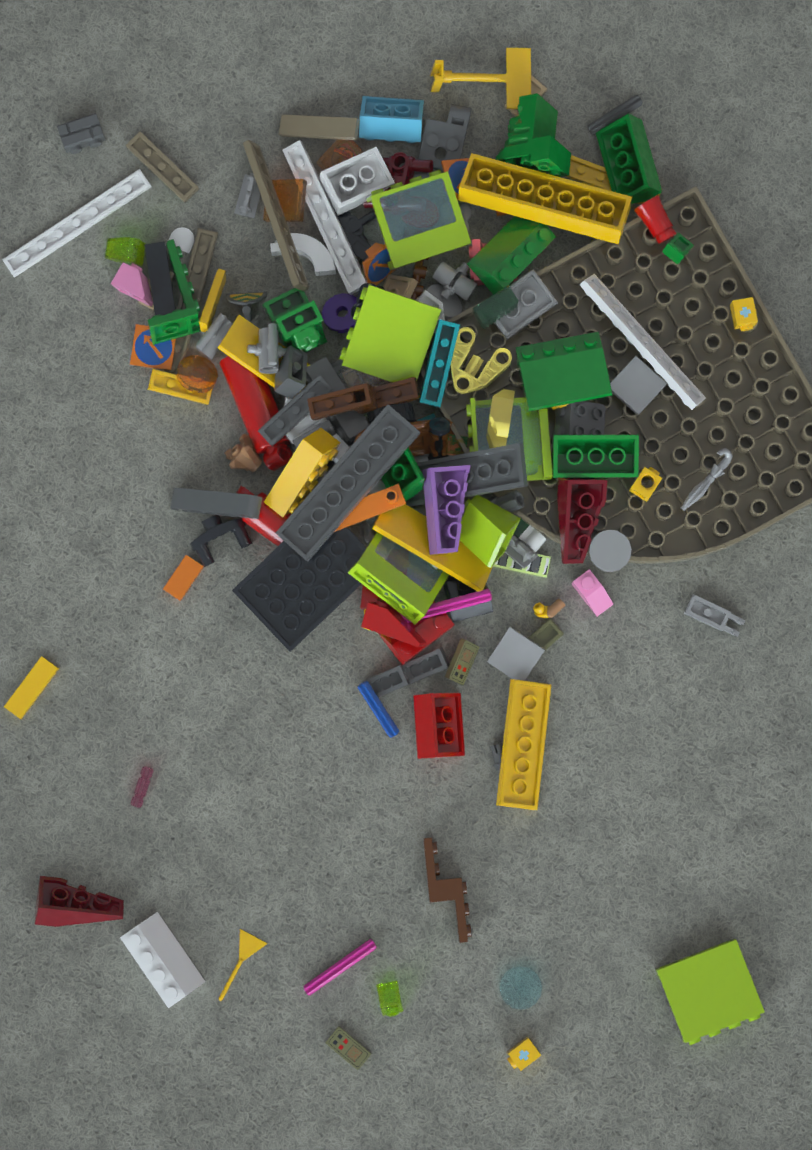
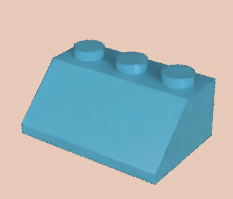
[359,96,424,143]

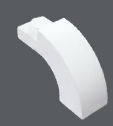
[270,233,336,276]

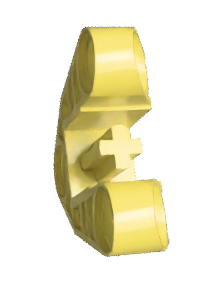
[450,327,512,394]
[486,389,515,449]

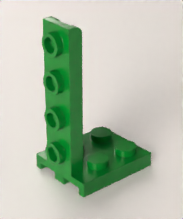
[147,239,201,345]

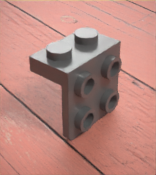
[554,401,606,435]

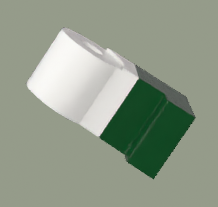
[514,515,546,552]

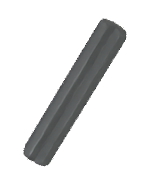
[588,95,643,135]

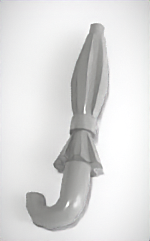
[680,448,733,511]

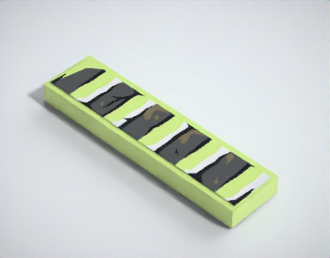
[493,553,551,578]

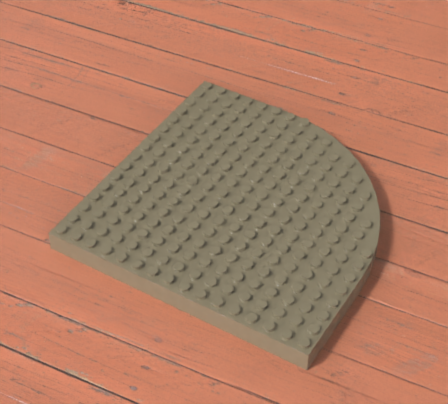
[419,186,812,564]

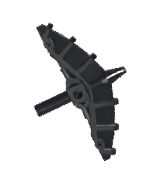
[324,206,377,263]

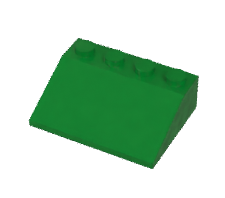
[516,332,612,411]

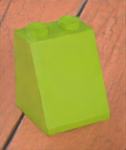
[460,495,521,568]

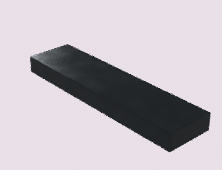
[144,241,176,315]

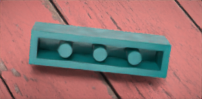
[418,319,460,407]

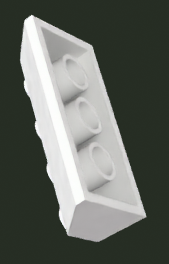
[120,912,206,1008]

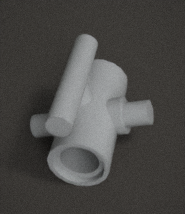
[432,262,478,301]
[196,313,233,360]
[247,323,287,374]

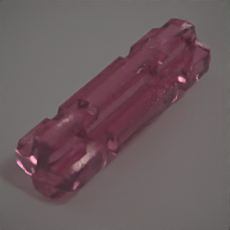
[131,766,153,808]

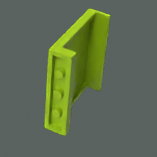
[339,284,441,382]
[655,939,765,1045]

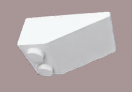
[319,147,395,215]

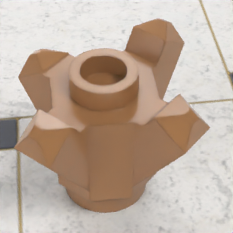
[225,434,262,472]

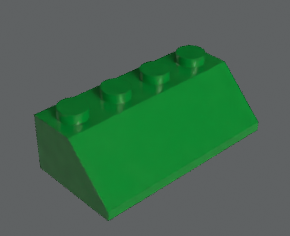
[596,114,662,204]
[467,216,556,295]
[552,434,639,478]

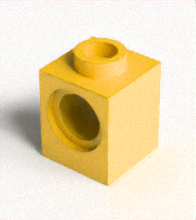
[629,467,662,502]

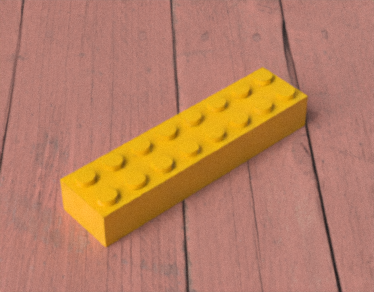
[458,153,632,244]

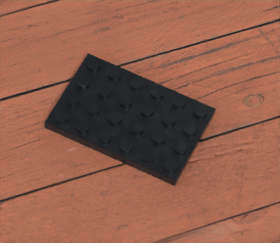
[232,527,367,652]

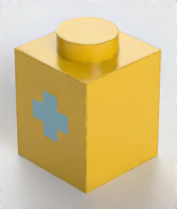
[730,297,758,331]
[507,1036,541,1071]

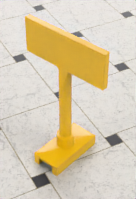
[431,48,531,109]

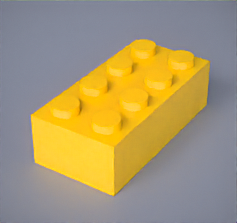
[264,428,341,517]

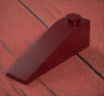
[557,477,607,564]
[35,876,124,927]

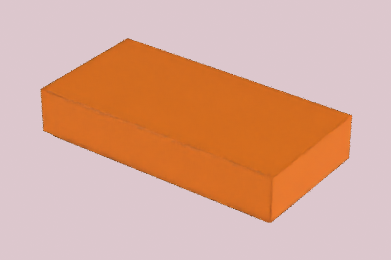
[163,555,204,601]

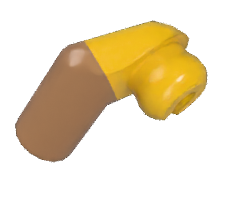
[533,598,565,618]

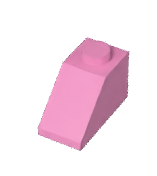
[111,263,153,306]
[572,569,613,617]

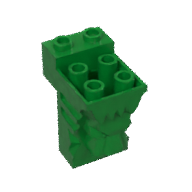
[495,93,571,177]
[262,288,328,353]

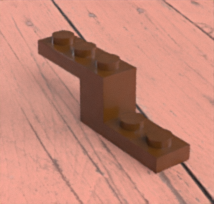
[307,377,420,421]
[423,838,472,943]

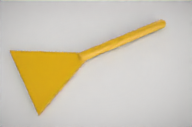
[219,929,268,1001]

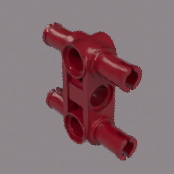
[363,152,433,216]

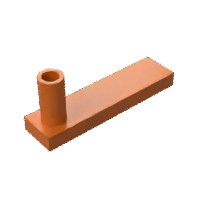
[334,484,406,532]

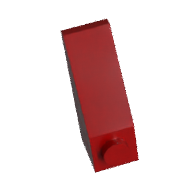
[361,599,426,647]

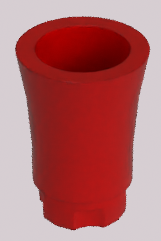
[634,195,676,244]

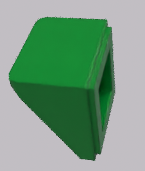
[662,232,694,264]

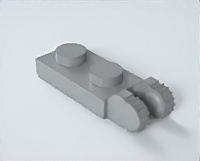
[684,594,745,637]

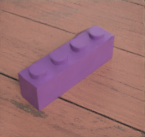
[422,465,470,555]

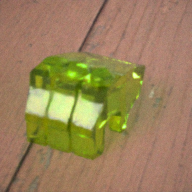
[105,237,146,266]

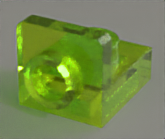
[376,981,403,1017]

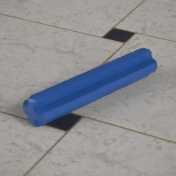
[358,681,399,738]

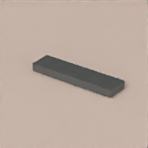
[258,374,334,447]

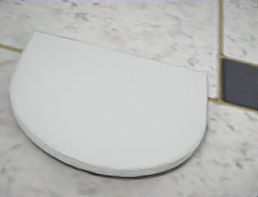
[168,227,194,254]

